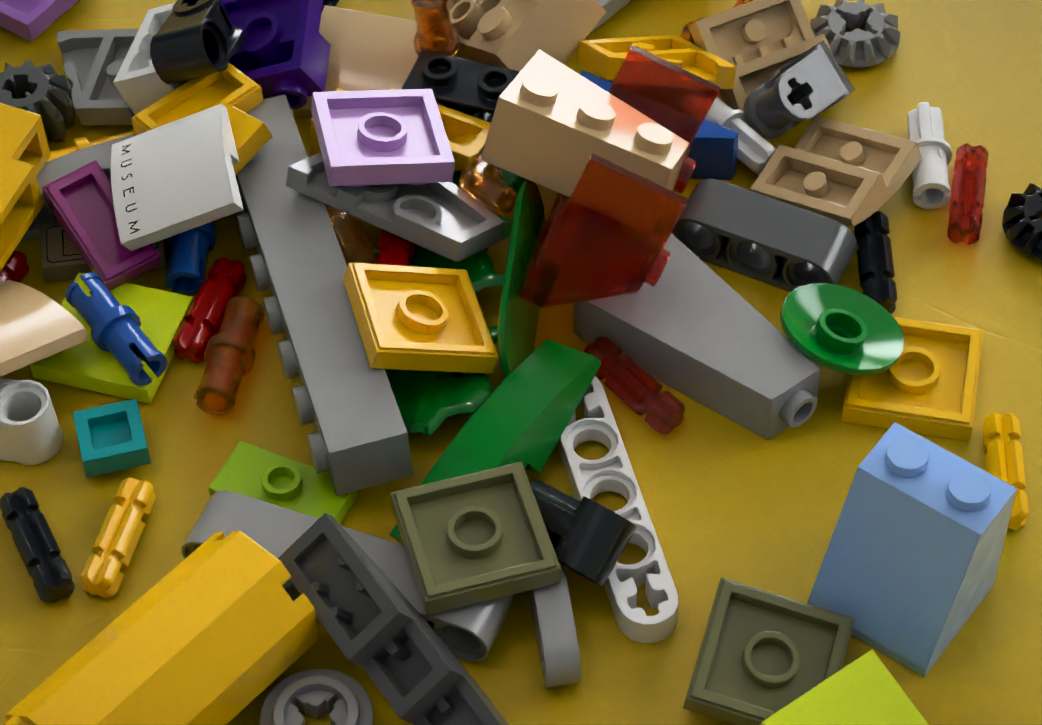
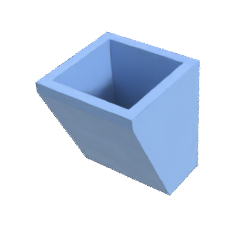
[807,422,1017,677]

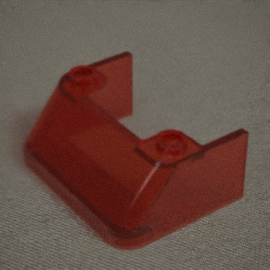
[518,44,720,308]

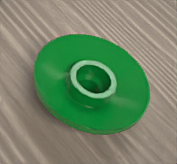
[780,283,904,375]

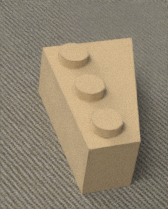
[480,49,689,231]

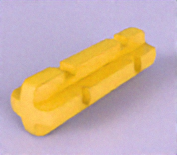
[982,412,1029,530]
[80,477,156,598]

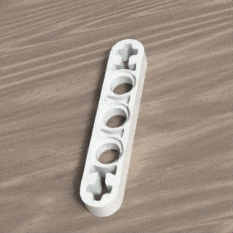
[556,376,679,644]

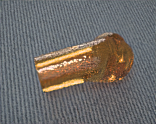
[459,153,517,216]

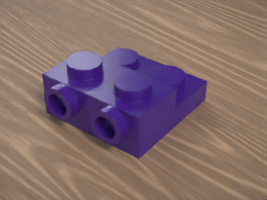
[221,0,331,109]

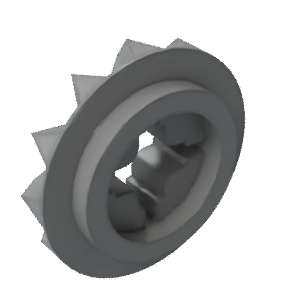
[810,0,901,67]
[260,669,373,725]

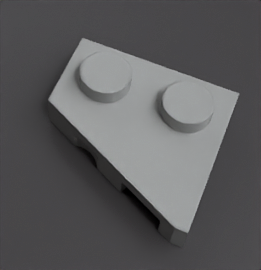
[56,29,139,125]

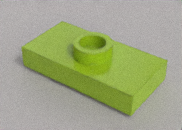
[209,440,358,524]

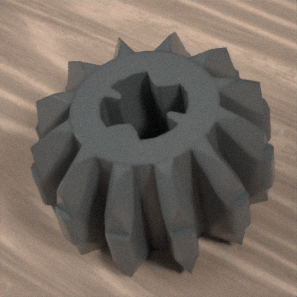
[0,58,75,142]

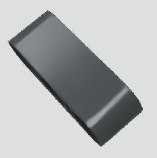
[670,178,857,292]

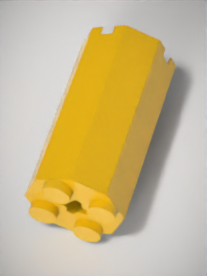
[3,530,319,725]

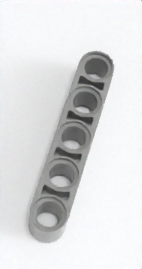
[182,490,514,662]

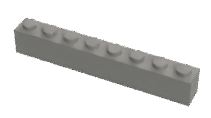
[236,94,413,496]

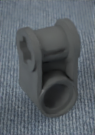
[744,41,855,139]

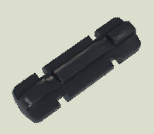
[854,211,898,314]
[0,487,75,603]

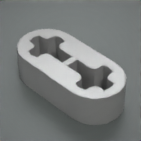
[529,564,581,688]

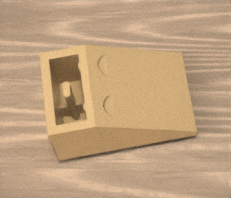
[411,0,606,72]

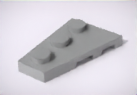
[286,152,505,262]

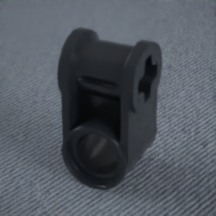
[150,0,246,85]

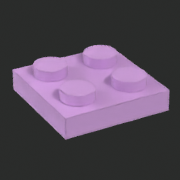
[311,89,455,188]

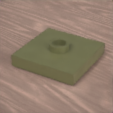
[390,462,561,616]
[683,577,855,725]

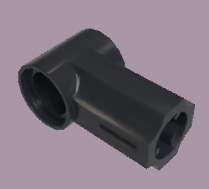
[530,479,637,587]

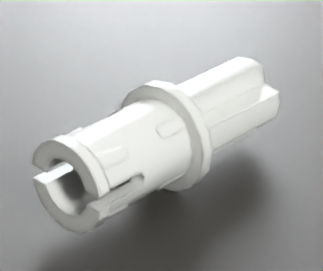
[679,87,776,175]
[907,102,952,209]

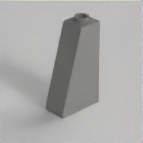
[573,233,821,440]

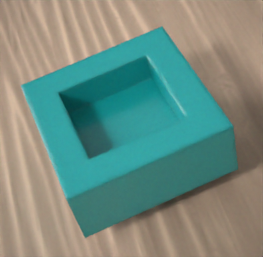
[73,398,151,478]

